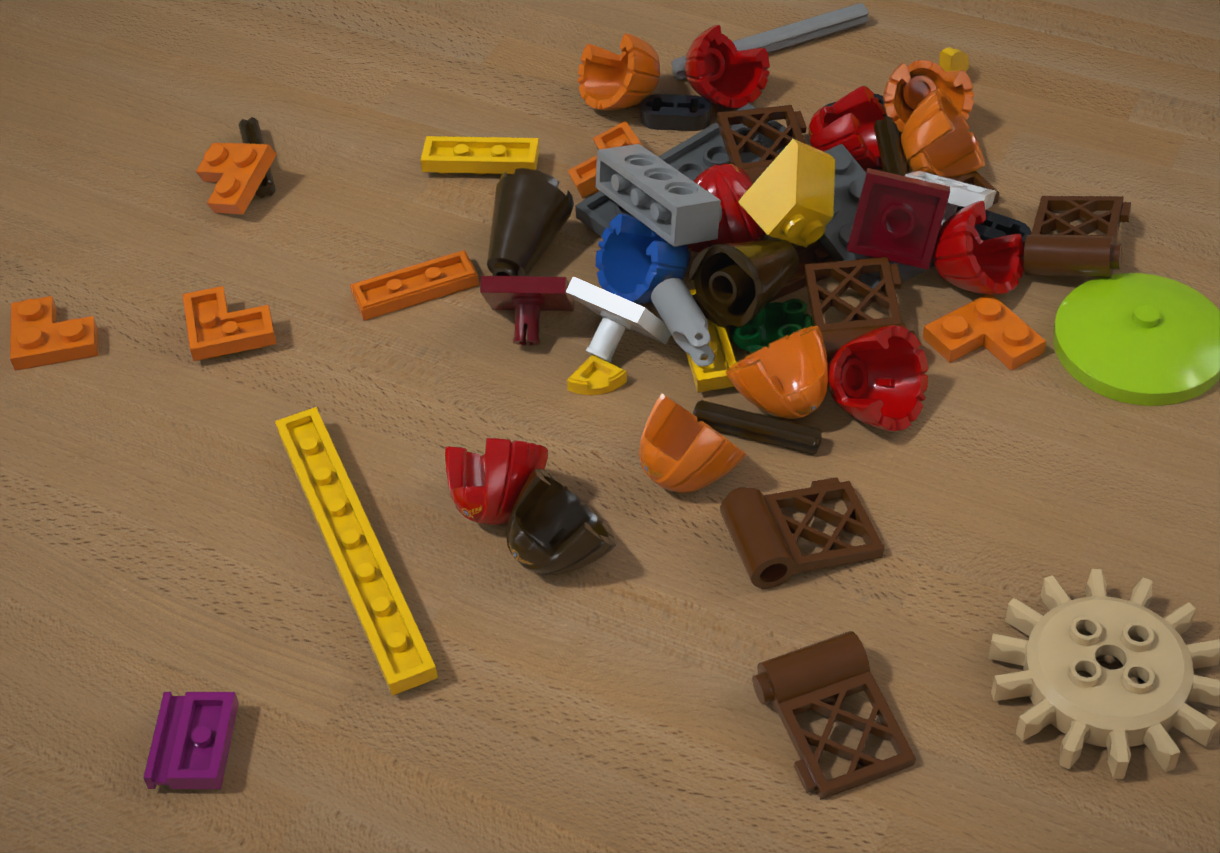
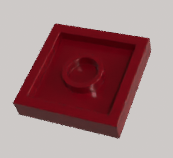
[847,168,950,270]
[480,276,575,346]

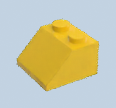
[738,139,835,247]

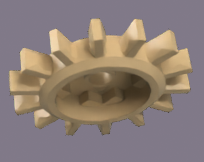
[988,569,1220,779]

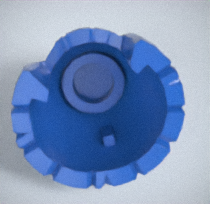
[596,213,690,304]

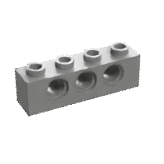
[596,144,722,247]

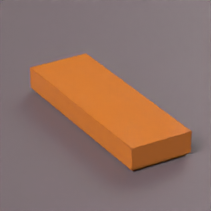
[350,250,479,321]

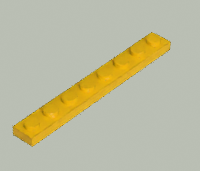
[275,407,438,696]

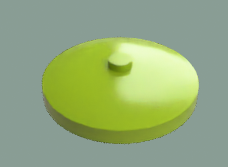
[1053,273,1220,406]

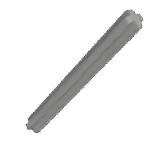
[671,3,869,80]

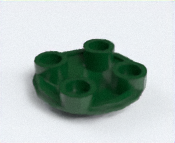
[730,299,814,353]

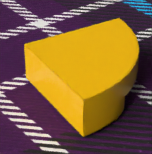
[939,47,969,72]
[567,354,627,395]

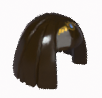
[506,468,617,575]

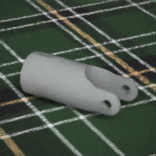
[651,278,715,367]

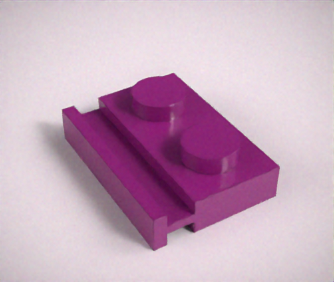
[143,692,239,789]

